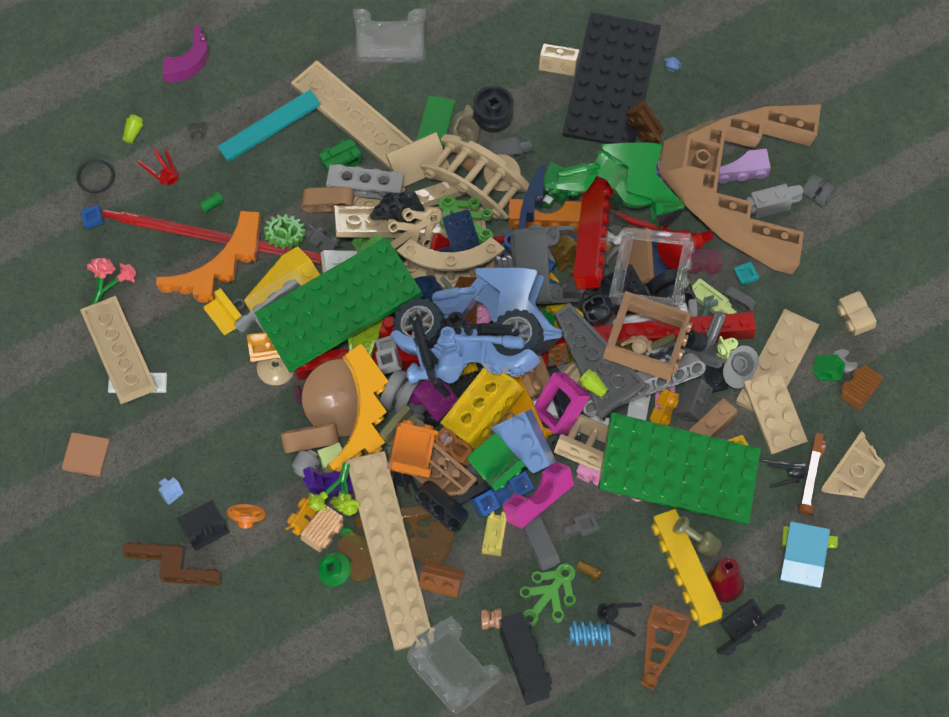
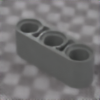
[522,515,560,571]

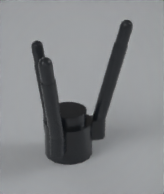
[759,458,806,488]
[393,471,425,510]
[597,603,642,637]

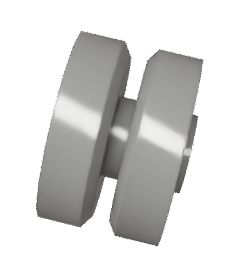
[380,370,423,414]

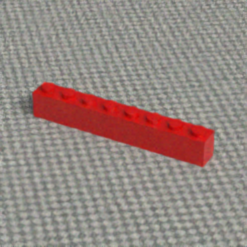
[573,176,612,290]

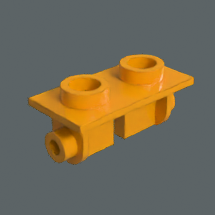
[649,389,680,426]
[285,496,317,535]

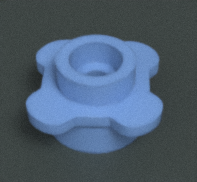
[664,57,682,72]

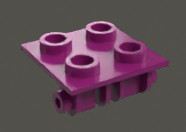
[411,379,458,422]

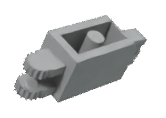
[746,184,804,218]

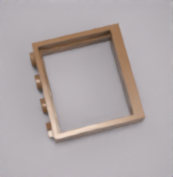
[603,291,692,381]

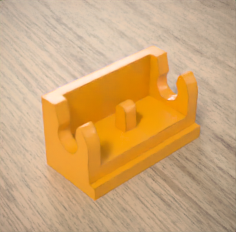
[247,332,280,362]

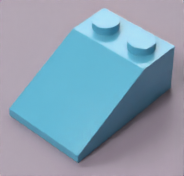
[780,522,830,588]

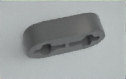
[721,286,756,312]

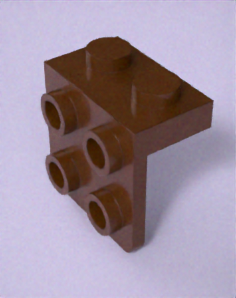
[625,100,664,143]

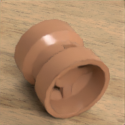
[481,608,502,630]

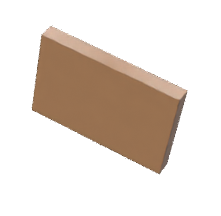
[620,227,654,285]

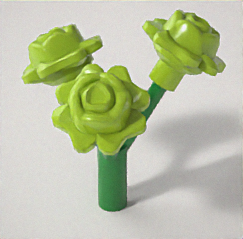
[308,462,361,516]

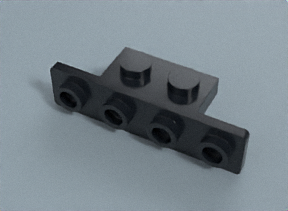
[716,599,786,655]

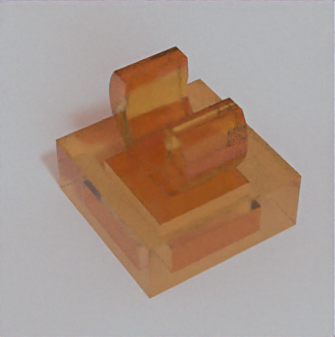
[548,343,571,366]

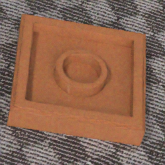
[62,433,110,477]

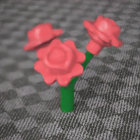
[87,258,136,305]

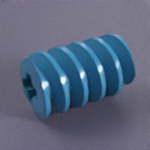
[569,620,611,646]

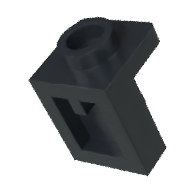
[704,362,729,393]

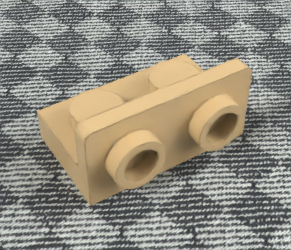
[539,44,579,76]

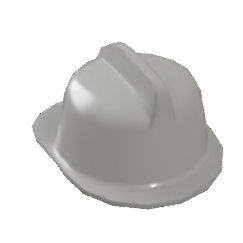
[723,346,759,388]

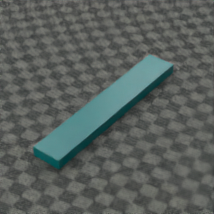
[218,89,321,162]

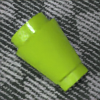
[122,115,143,143]
[579,369,609,398]

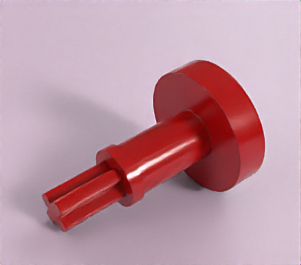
[658,230,714,269]

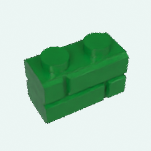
[319,139,362,175]

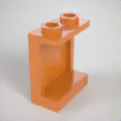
[387,420,439,478]

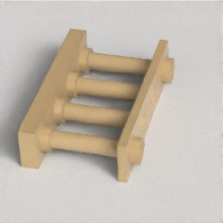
[554,414,608,472]

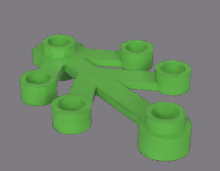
[438,195,493,244]
[520,564,576,627]

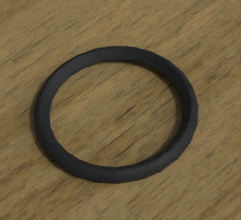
[76,159,116,193]

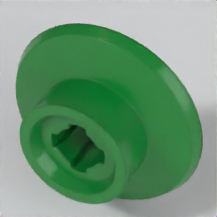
[318,552,351,587]

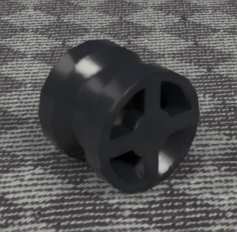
[685,329,708,351]

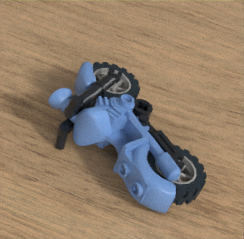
[390,298,544,397]

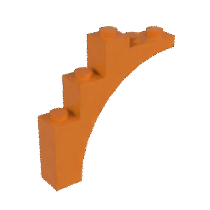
[156,211,261,303]

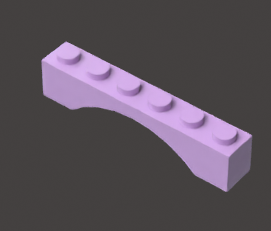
[656,149,771,190]

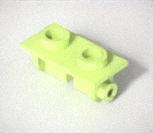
[715,336,738,365]

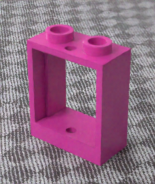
[534,373,590,434]

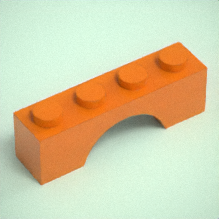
[508,199,581,232]

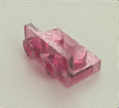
[684,249,723,274]

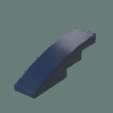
[518,164,545,229]

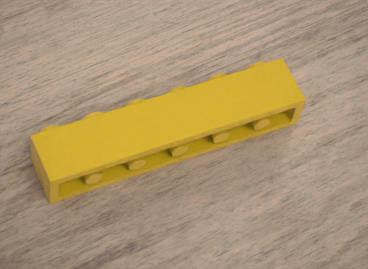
[651,509,723,627]

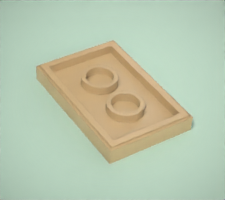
[385,133,450,187]

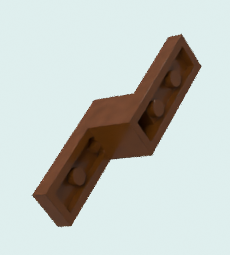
[122,542,222,586]

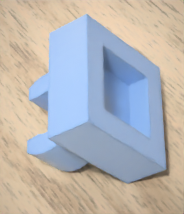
[158,477,184,505]

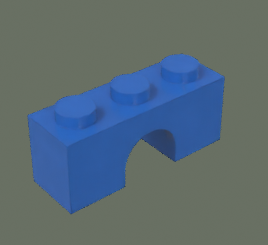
[470,471,535,517]

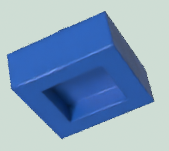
[81,205,104,229]

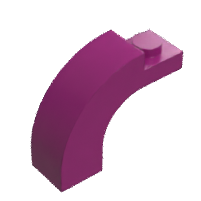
[163,26,209,82]

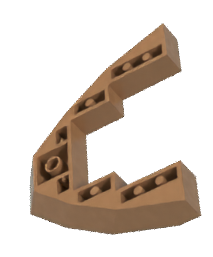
[659,105,821,274]

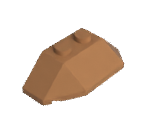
[412,442,477,496]

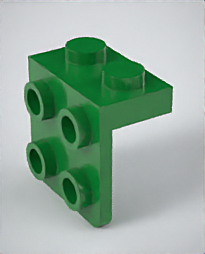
[467,433,525,491]

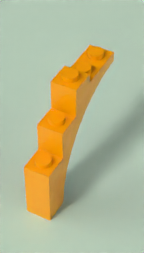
[326,344,389,472]

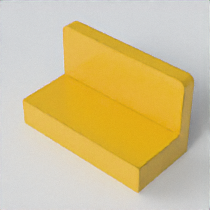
[204,288,242,335]

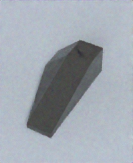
[562,244,621,310]

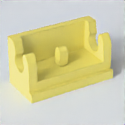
[481,511,507,556]

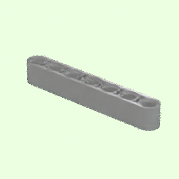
[582,353,706,416]

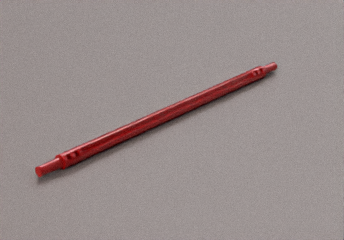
[102,210,322,265]

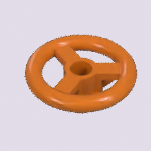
[226,504,266,528]

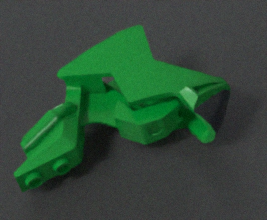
[544,143,685,229]

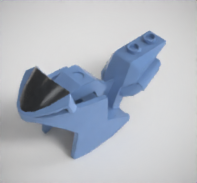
[425,268,562,356]

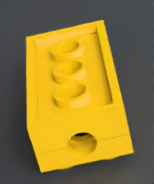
[440,367,524,450]

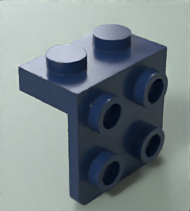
[437,209,480,252]

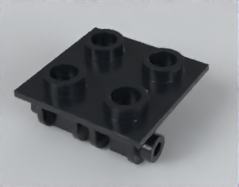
[177,500,230,551]

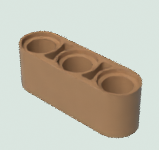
[301,187,354,213]
[280,423,339,453]

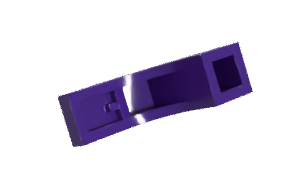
[303,466,354,498]

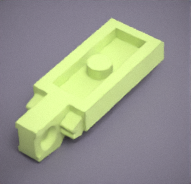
[692,278,737,314]

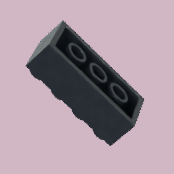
[499,612,552,706]

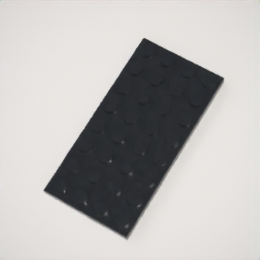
[562,12,661,144]

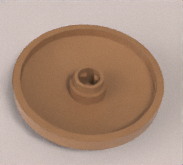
[302,359,380,437]

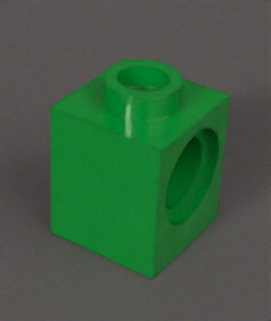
[813,354,845,381]

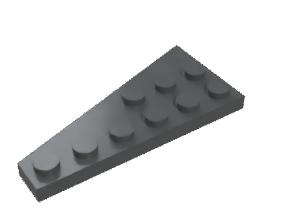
[554,303,646,419]

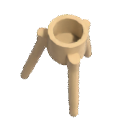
[621,335,652,370]

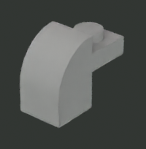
[375,336,402,374]

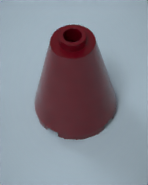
[706,558,745,603]

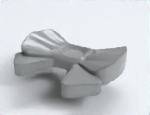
[833,349,857,374]

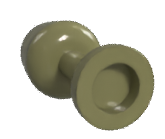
[673,515,722,558]

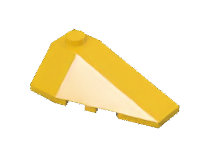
[244,247,320,312]

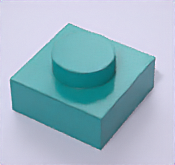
[733,262,759,287]

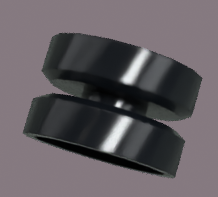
[474,86,513,133]
[648,269,696,306]

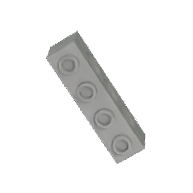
[326,164,404,200]

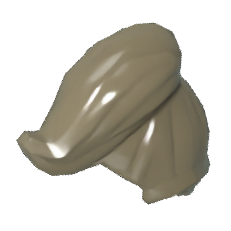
[451,105,480,143]

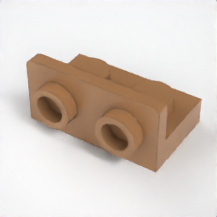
[521,355,551,398]

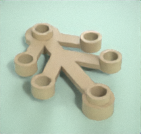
[386,207,441,249]

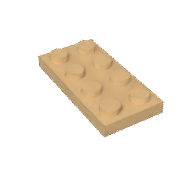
[743,369,808,455]

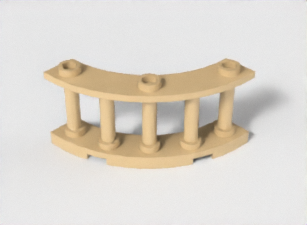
[420,134,529,219]
[397,237,505,290]

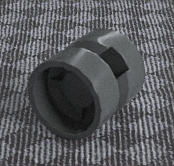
[803,173,837,207]

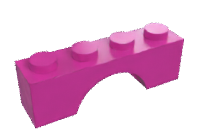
[502,461,574,529]

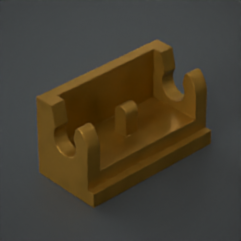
[550,235,577,276]

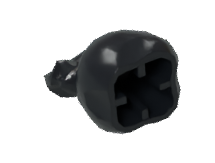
[580,293,614,326]

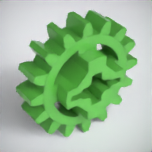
[264,214,305,250]

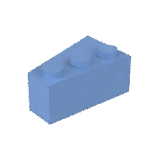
[491,409,556,473]

